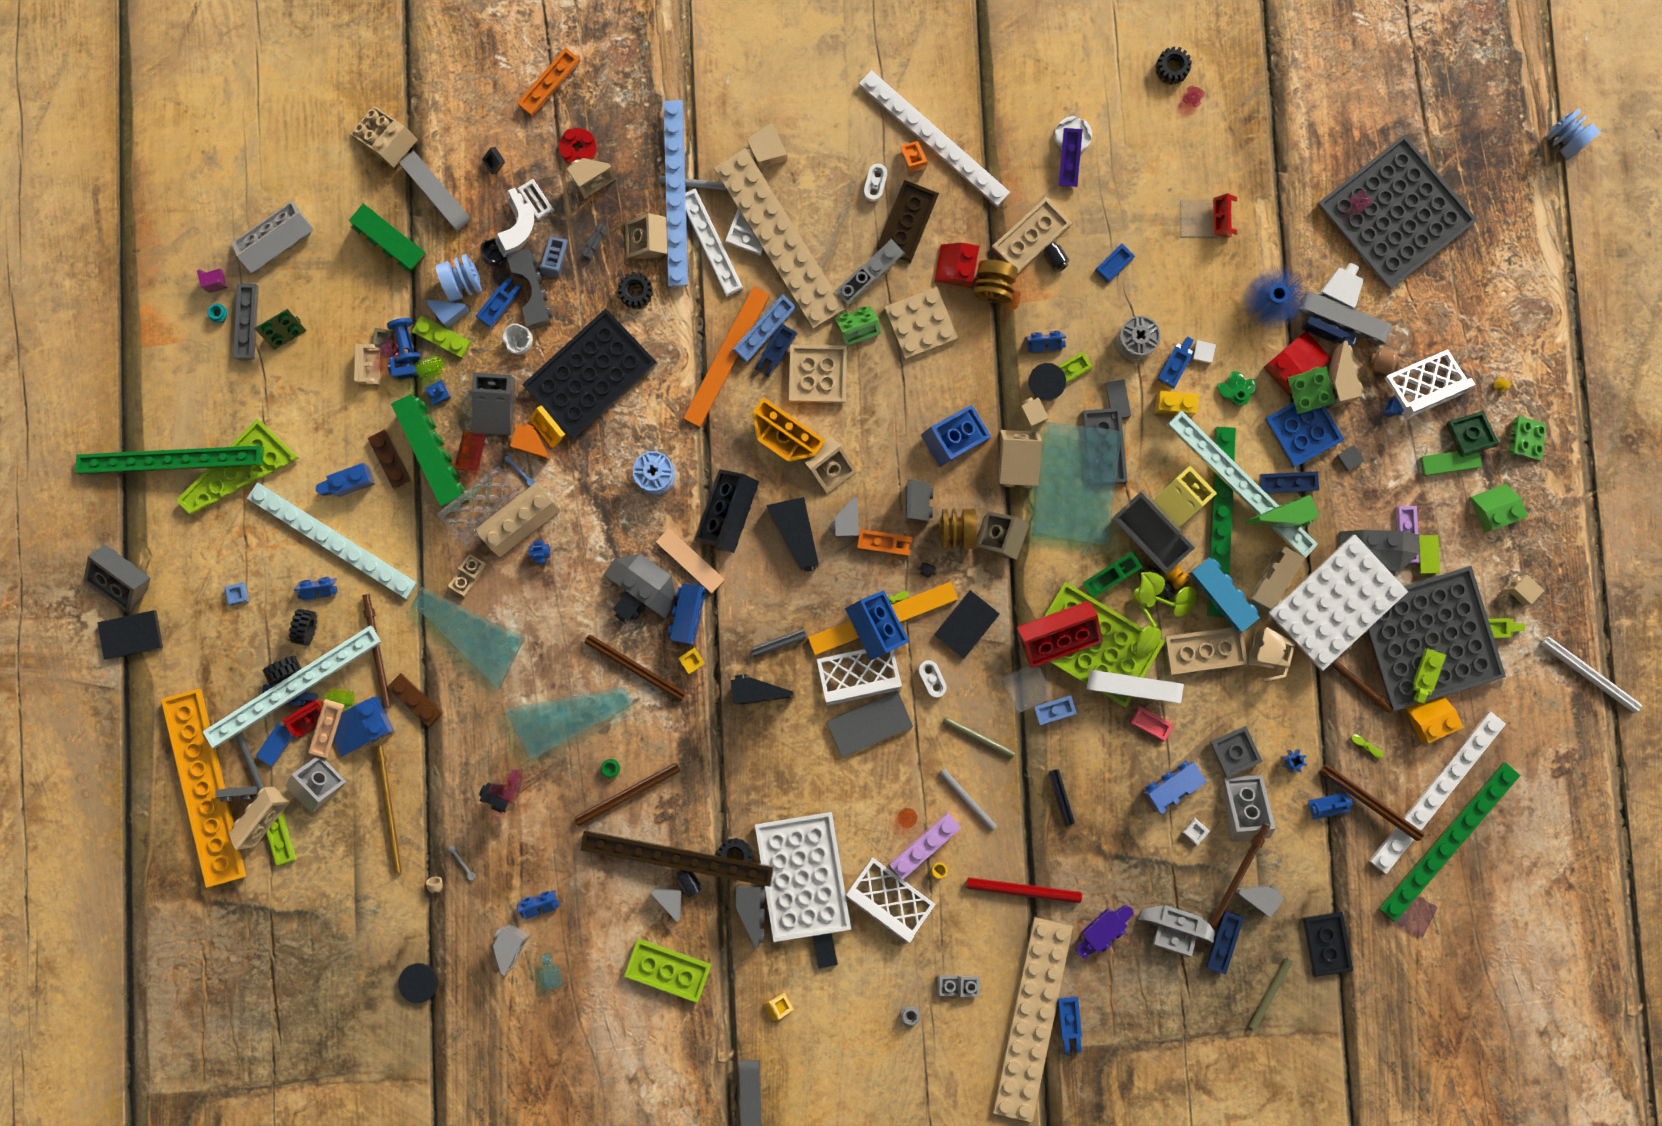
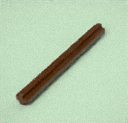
[584,635,686,701]
[575,763,680,826]
[1320,764,1424,841]

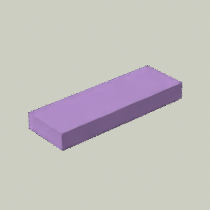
[1395,506,1420,564]

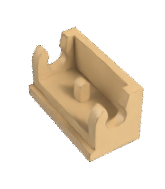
[354,344,381,385]

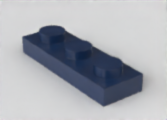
[1259,471,1320,494]
[1206,911,1244,975]

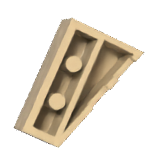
[1248,547,1305,611]

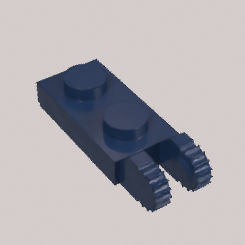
[755,323,798,378]

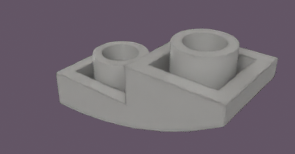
[937,975,980,997]

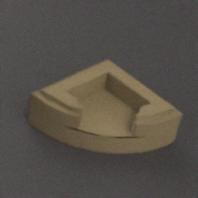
[372,328,395,347]

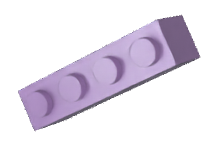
[889,812,961,880]

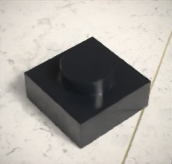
[482,147,505,174]

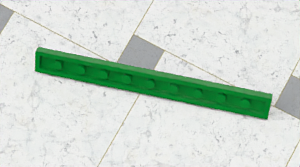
[1207,427,1236,618]
[75,445,264,475]
[1378,762,1521,922]

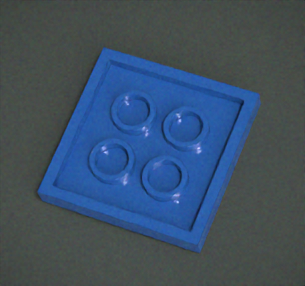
[1265,403,1344,468]

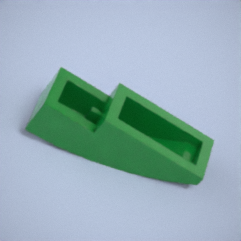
[1082,550,1144,598]

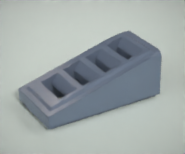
[540,236,568,279]

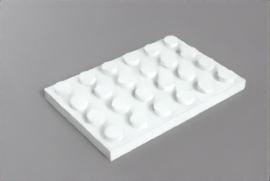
[1268,534,1408,671]
[755,812,851,942]

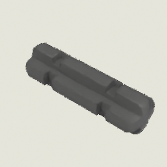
[582,223,607,259]

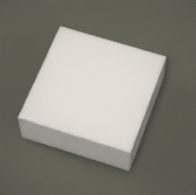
[1192,340,1216,364]
[1182,818,1210,846]

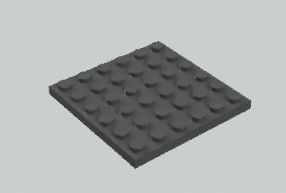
[1316,134,1477,290]
[1367,566,1506,711]

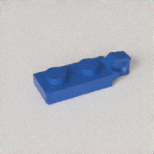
[1157,336,1194,389]

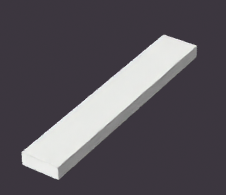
[686,188,743,297]

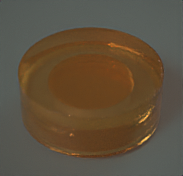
[1008,289,1021,309]
[898,808,917,828]

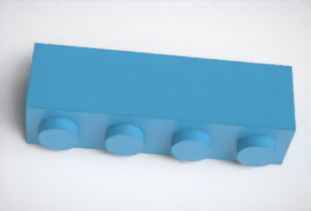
[1188,557,1260,633]

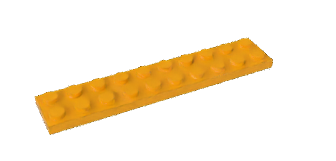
[161,689,246,888]

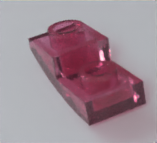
[500,769,523,803]

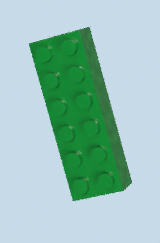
[390,393,470,511]

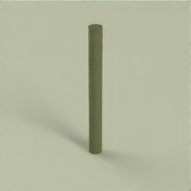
[943,716,1015,758]
[1249,957,1293,1031]

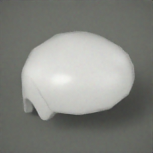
[502,324,533,355]

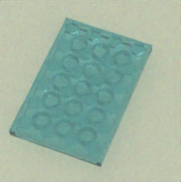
[1031,422,1122,545]

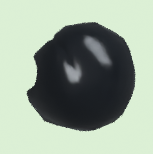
[480,237,508,267]

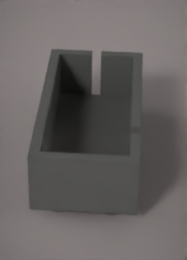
[1113,490,1196,574]

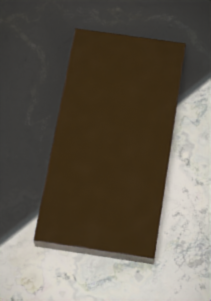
[876,180,939,263]

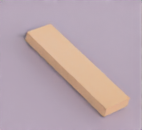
[656,528,725,594]

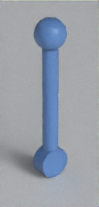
[504,456,535,486]

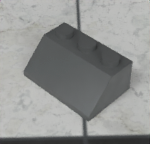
[83,545,150,614]

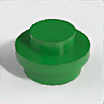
[601,759,620,778]

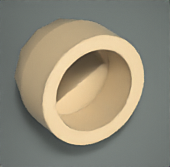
[426,877,443,894]

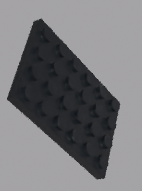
[522,308,658,440]

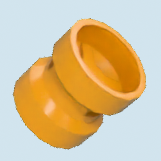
[1163,564,1190,590]

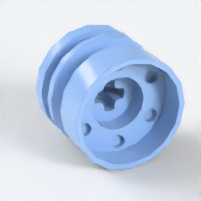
[1545,108,1601,160]
[435,254,482,302]
[633,451,676,495]

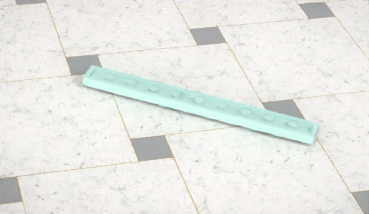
[1167,411,1318,558]
[247,482,418,599]
[203,626,382,748]

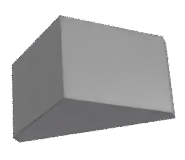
[650,888,682,922]

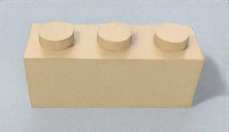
[229,787,291,850]

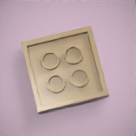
[884,287,958,360]
[789,344,847,403]

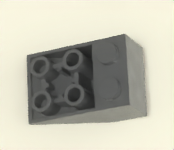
[472,373,516,435]
[736,884,765,948]

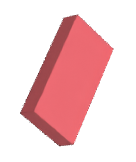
[1130,706,1174,742]

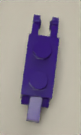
[1075,904,1134,959]

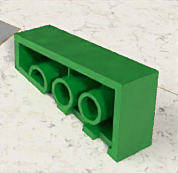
[349,203,426,271]

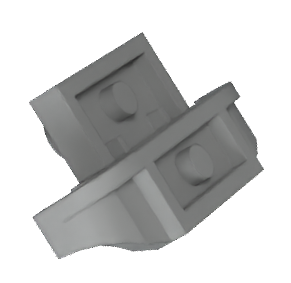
[1138,905,1215,958]

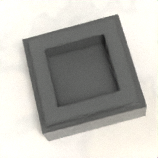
[1337,445,1365,471]

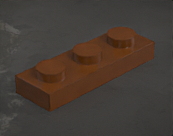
[368,429,411,489]
[387,673,443,727]

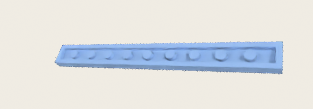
[664,100,688,287]

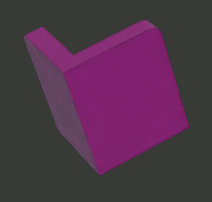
[197,268,228,293]

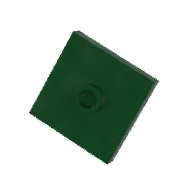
[1446,411,1499,457]

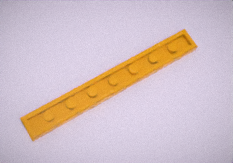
[808,582,958,655]

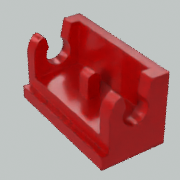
[1213,193,1238,238]
[282,700,323,738]

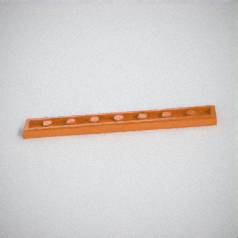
[683,286,770,428]

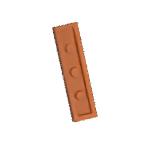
[517,47,581,117]

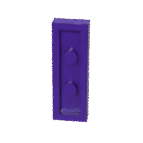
[1059,128,1083,187]

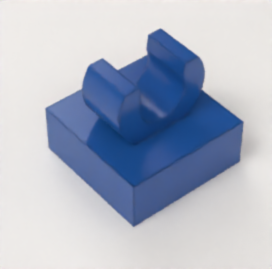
[425,380,451,406]
[1383,395,1404,418]

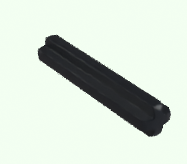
[1049,769,1075,826]

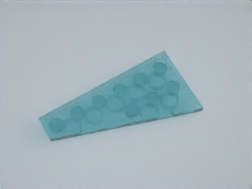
[413,587,525,689]
[505,687,635,760]

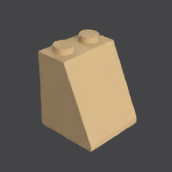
[999,430,1042,488]

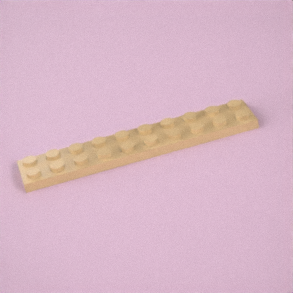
[714,149,845,329]
[993,917,1073,1122]

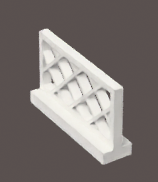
[1385,350,1475,420]
[817,649,902,706]
[846,857,936,943]

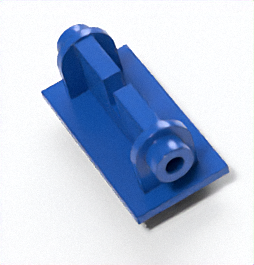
[1026,331,1066,353]
[294,577,338,600]
[1308,792,1352,820]
[517,890,560,919]

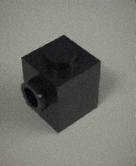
[613,591,644,622]

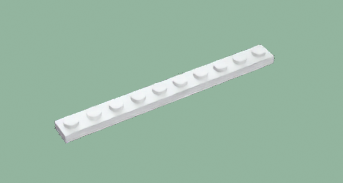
[859,70,1010,207]
[1369,711,1506,874]

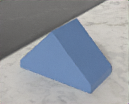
[427,300,469,328]

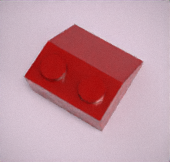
[934,242,980,288]

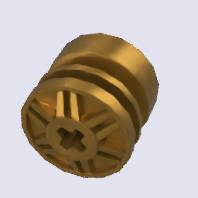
[973,260,1018,304]
[939,509,977,549]

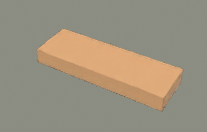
[308,699,344,758]

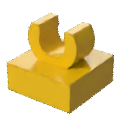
[679,647,705,674]

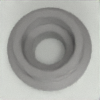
[901,1006,920,1026]

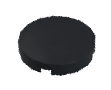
[1028,363,1066,401]
[398,963,439,1003]

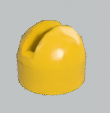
[1494,376,1512,393]
[931,863,948,879]

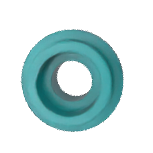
[208,304,227,323]

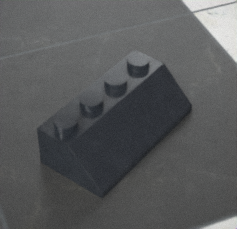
[694,469,759,553]

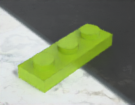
[412,316,472,359]

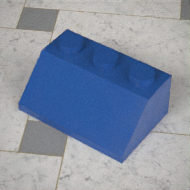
[668,583,706,646]
[845,590,909,661]

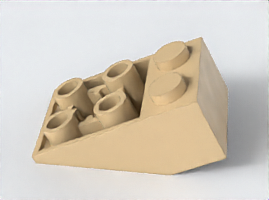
[350,106,418,168]
[1328,341,1363,408]

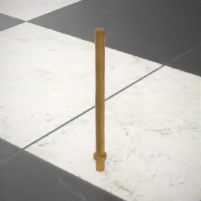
[375,745,402,874]

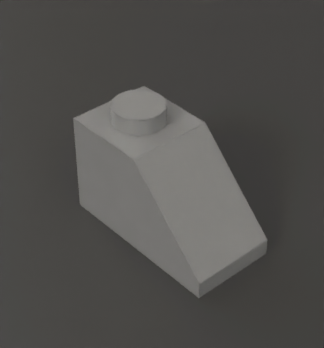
[831,497,859,538]
[1235,885,1284,918]

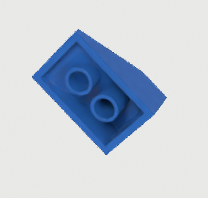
[921,405,991,467]
[334,697,395,757]

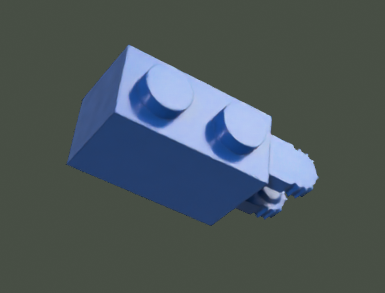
[315,463,375,497]

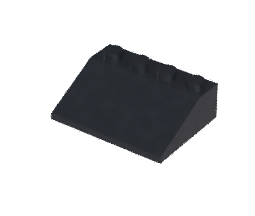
[730,674,795,705]

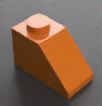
[510,423,551,460]

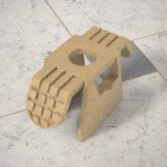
[1248,624,1295,682]

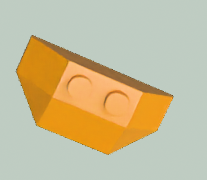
[752,397,826,462]

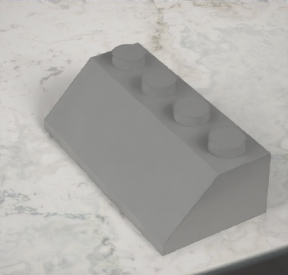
[232,200,313,273]

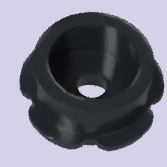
[918,562,936,578]

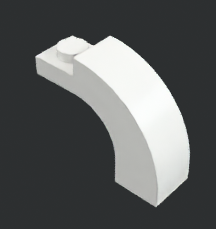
[495,188,534,258]

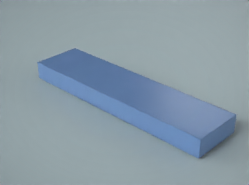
[732,294,796,363]

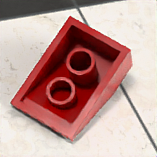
[1263,331,1331,395]

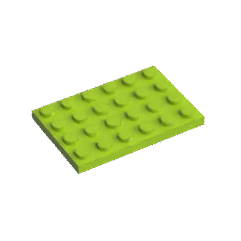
[1044,582,1165,708]

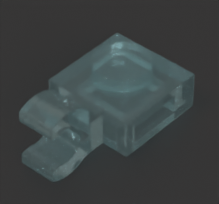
[539,953,563,990]

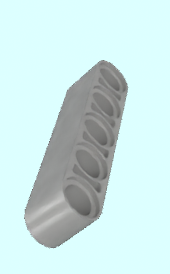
[399,151,472,231]
[1298,292,1392,345]

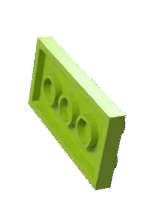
[624,938,712,1003]

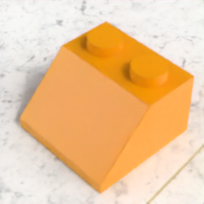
[1404,696,1464,743]

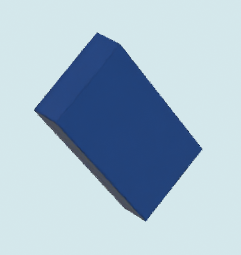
[1095,244,1135,283]
[255,723,294,766]

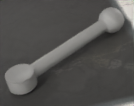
[448,846,476,880]

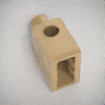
[747,123,788,168]

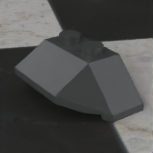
[1339,530,1419,571]
[604,554,677,619]

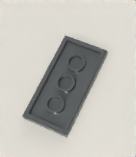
[1082,407,1128,486]
[827,691,913,757]

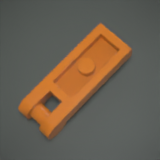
[857,529,913,556]

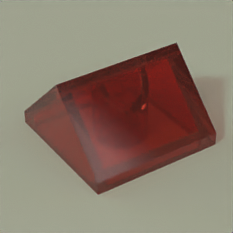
[454,431,486,475]

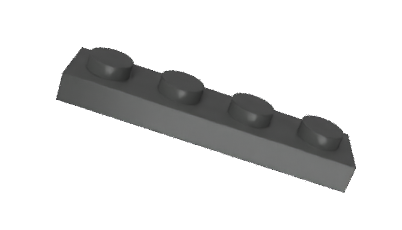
[233,284,259,360]

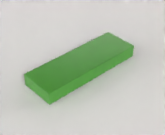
[1420,451,1482,476]

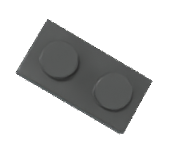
[215,786,257,802]

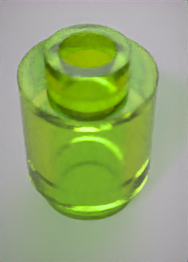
[415,354,445,378]
[324,689,355,708]

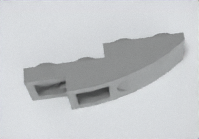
[835,239,905,305]

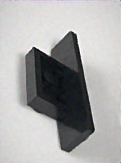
[479,782,515,813]

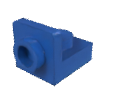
[388,357,419,380]

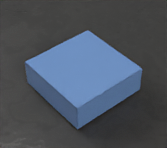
[224,582,249,606]

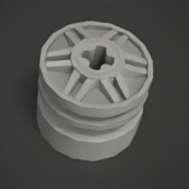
[1115,316,1161,362]

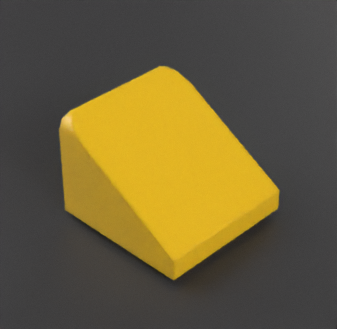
[764,993,794,1021]

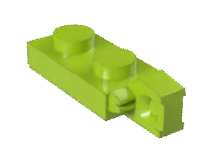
[1488,618,1525,638]
[1412,648,1446,704]

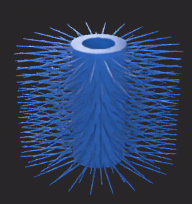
[1243,266,1308,331]

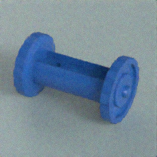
[387,318,421,364]

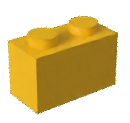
[1155,391,1199,417]

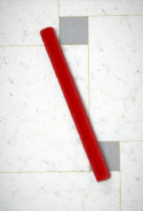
[966,877,1082,903]

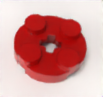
[559,128,597,164]

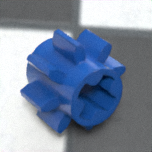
[529,540,551,564]
[1281,749,1307,773]

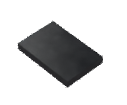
[934,590,1000,659]
[97,610,163,660]
[1302,911,1353,977]

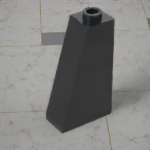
[767,497,819,572]

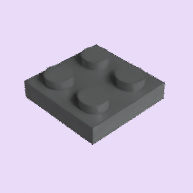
[1210,726,1263,778]

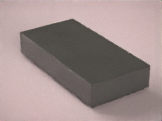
[1105,379,1131,419]

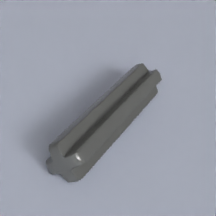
[751,629,807,657]

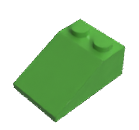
[1244,495,1319,529]

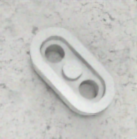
[864,164,887,202]
[919,660,947,697]

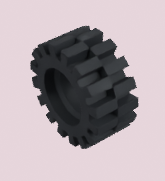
[1156,47,1192,85]
[617,272,653,309]
[289,609,317,646]
[262,656,302,685]
[717,838,753,862]

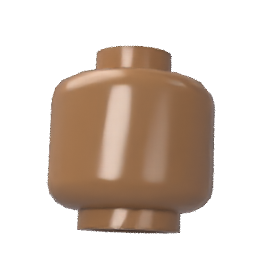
[1371,348,1401,375]

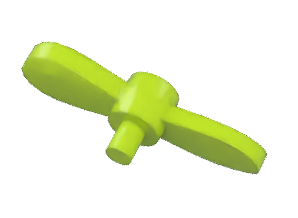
[888,591,909,604]
[1351,734,1384,758]

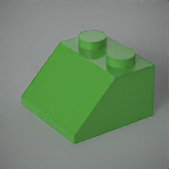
[1470,484,1529,533]

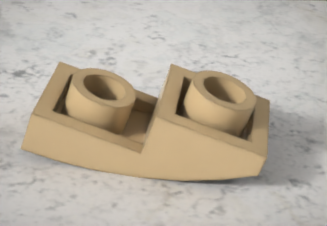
[448,553,486,598]

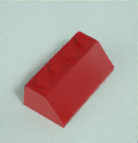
[1017,601,1103,668]

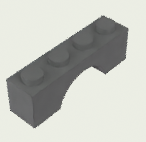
[507,249,553,330]

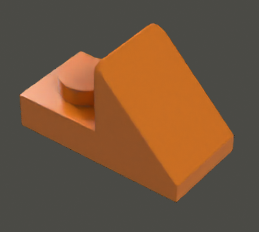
[900,141,928,175]

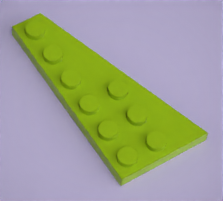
[176,419,299,514]

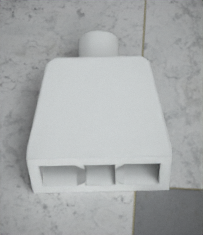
[1318,263,1363,309]

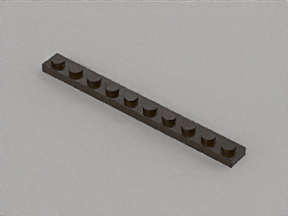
[581,830,775,887]

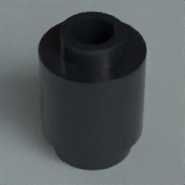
[1043,242,1070,271]
[675,870,702,898]

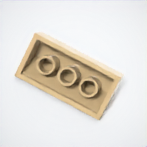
[476,482,561,557]

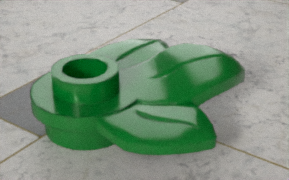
[1217,371,1256,407]

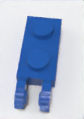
[475,277,523,329]
[1058,996,1082,1054]

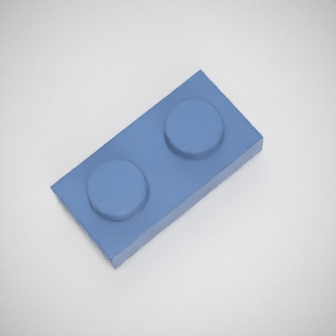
[1033,695,1077,725]

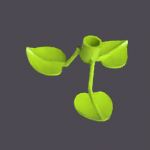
[1133,572,1197,656]

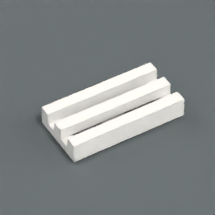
[518,179,554,221]

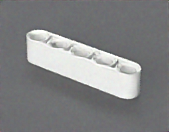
[1087,670,1184,704]

